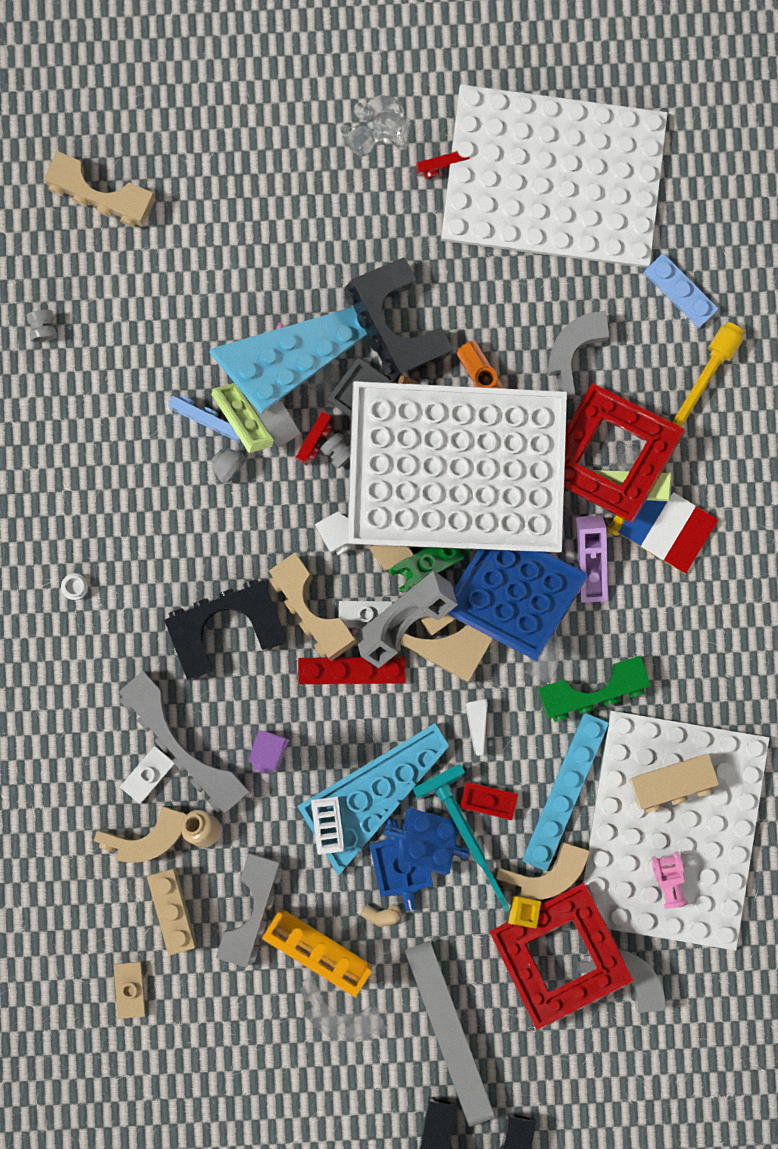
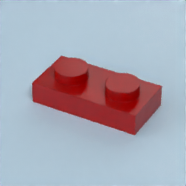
[415,151,470,179]
[296,411,333,466]
[460,782,518,820]

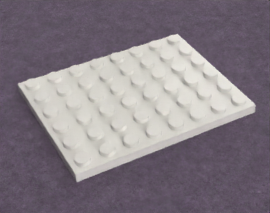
[441,85,667,268]
[347,381,567,553]
[582,711,769,951]

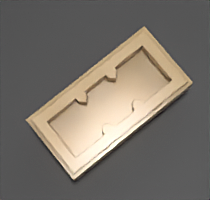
[114,961,146,1019]

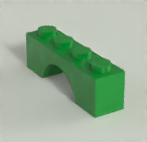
[537,655,651,722]

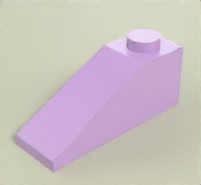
[576,515,608,603]

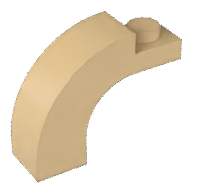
[94,806,188,863]
[495,842,589,900]

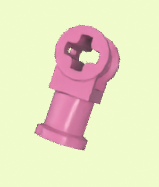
[651,851,688,909]

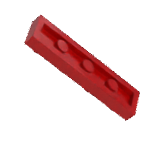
[298,657,405,685]

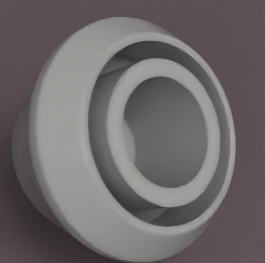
[211,448,246,483]

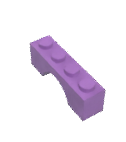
[248,730,290,774]

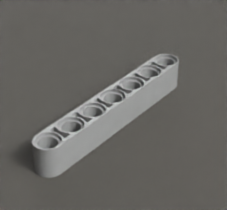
[405,941,495,1127]

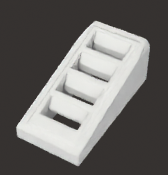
[465,699,488,756]
[311,797,345,855]

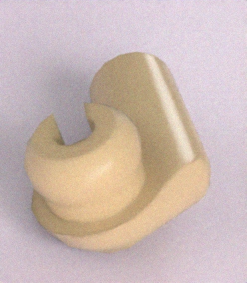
[360,904,402,927]

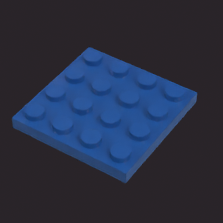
[447,549,588,661]

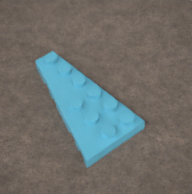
[209,307,368,414]
[297,723,449,876]

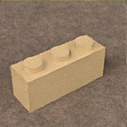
[629,754,719,813]
[147,867,197,956]

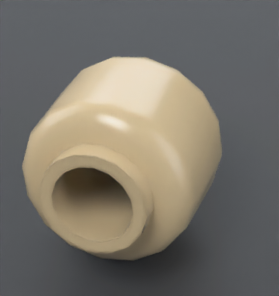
[181,810,221,848]

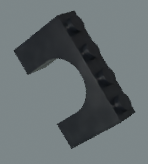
[344,257,454,382]
[164,579,288,681]
[419,1097,536,1149]

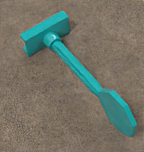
[412,763,511,912]

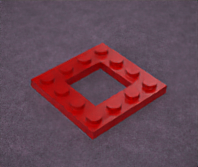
[564,383,685,524]
[489,882,635,1031]

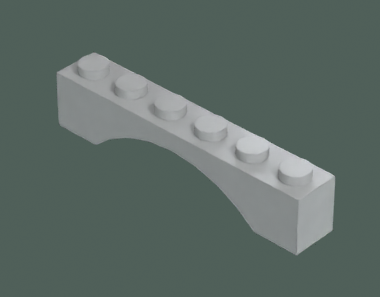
[119,671,251,813]

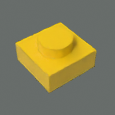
[508,896,541,928]

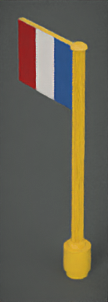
[606,322,745,574]

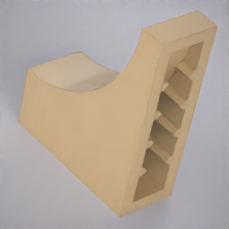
[400,625,493,683]

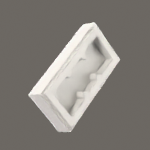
[339,601,392,628]
[120,746,174,804]

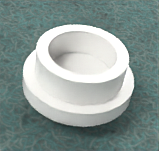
[61,573,88,600]

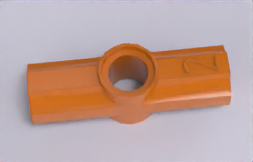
[455,339,504,389]

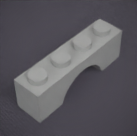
[355,571,458,668]
[216,853,283,968]

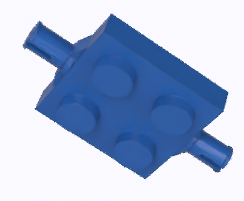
[384,808,470,875]
[369,819,433,911]

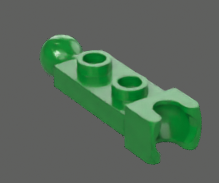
[389,547,474,593]

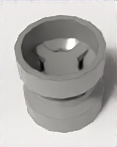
[26,310,57,342]
[320,432,351,469]

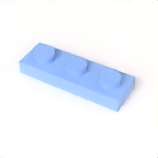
[643,253,718,329]
[168,395,242,444]

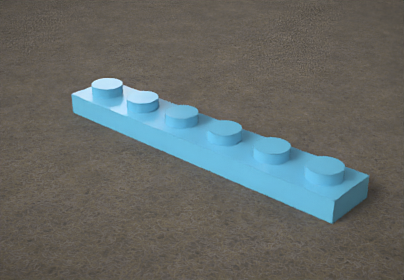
[521,713,609,872]

